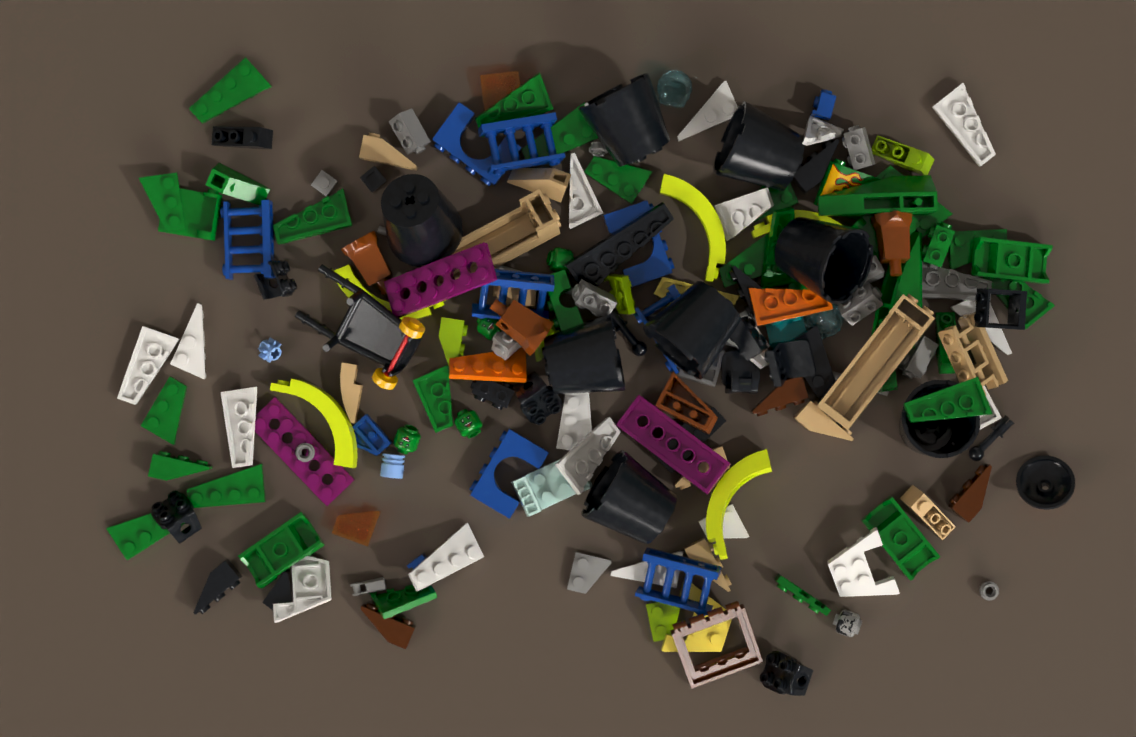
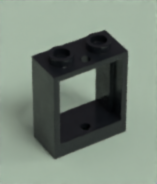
[974,288,1027,330]

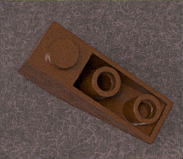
[751,377,809,417]
[948,464,992,523]
[360,603,416,649]

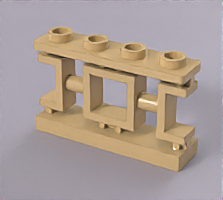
[938,312,1008,396]

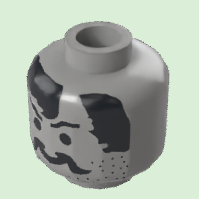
[833,609,863,637]

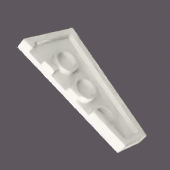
[555,417,621,495]

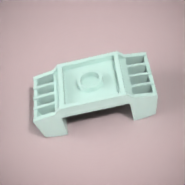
[511,459,593,517]

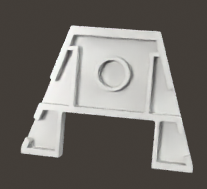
[827,527,900,597]
[273,556,332,623]

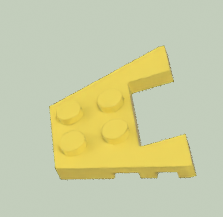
[661,581,732,652]

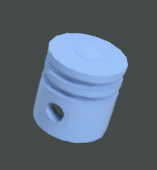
[380,453,405,479]

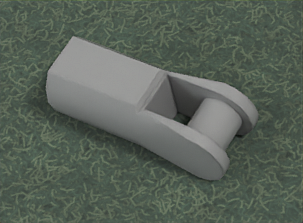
[350,577,387,596]

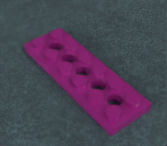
[384,242,497,318]
[616,395,731,495]
[255,397,355,506]

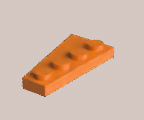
[748,288,833,326]
[449,347,527,383]

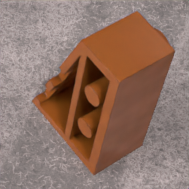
[655,372,718,435]

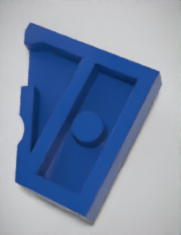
[353,414,393,456]

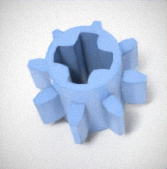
[258,337,282,363]

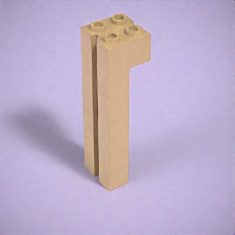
[422,189,561,286]
[817,294,935,430]

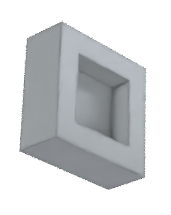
[311,170,338,197]

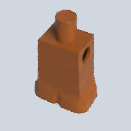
[871,211,912,276]
[341,230,392,295]
[490,299,554,356]

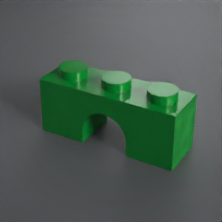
[546,270,583,331]

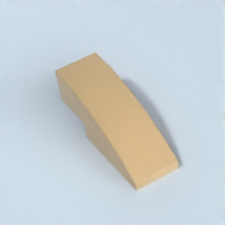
[340,362,363,423]

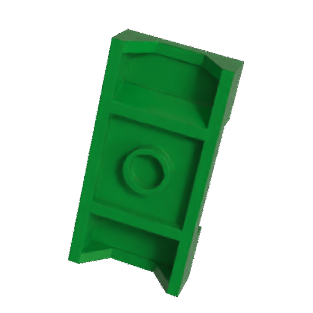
[971,237,1053,284]
[861,496,940,581]
[238,512,325,589]

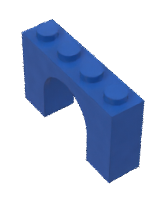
[432,102,522,186]
[603,200,675,288]
[469,429,549,519]

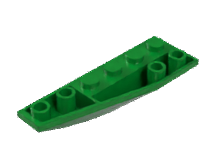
[818,175,938,216]
[871,232,922,349]

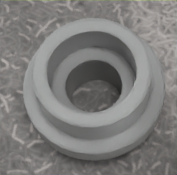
[589,142,608,157]
[296,443,315,462]
[979,581,999,601]

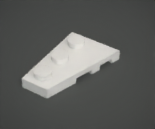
[714,187,774,242]

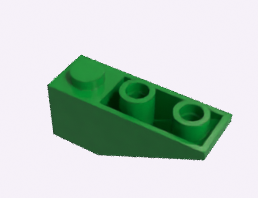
[205,163,271,205]
[935,312,957,374]
[148,451,213,481]

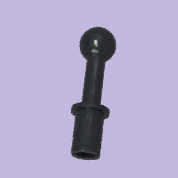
[611,309,647,356]
[969,415,1015,461]

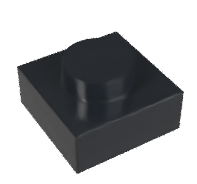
[360,166,387,193]

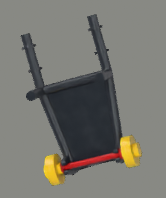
[295,264,426,390]

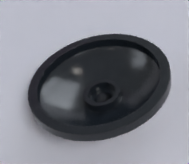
[1016,456,1075,510]

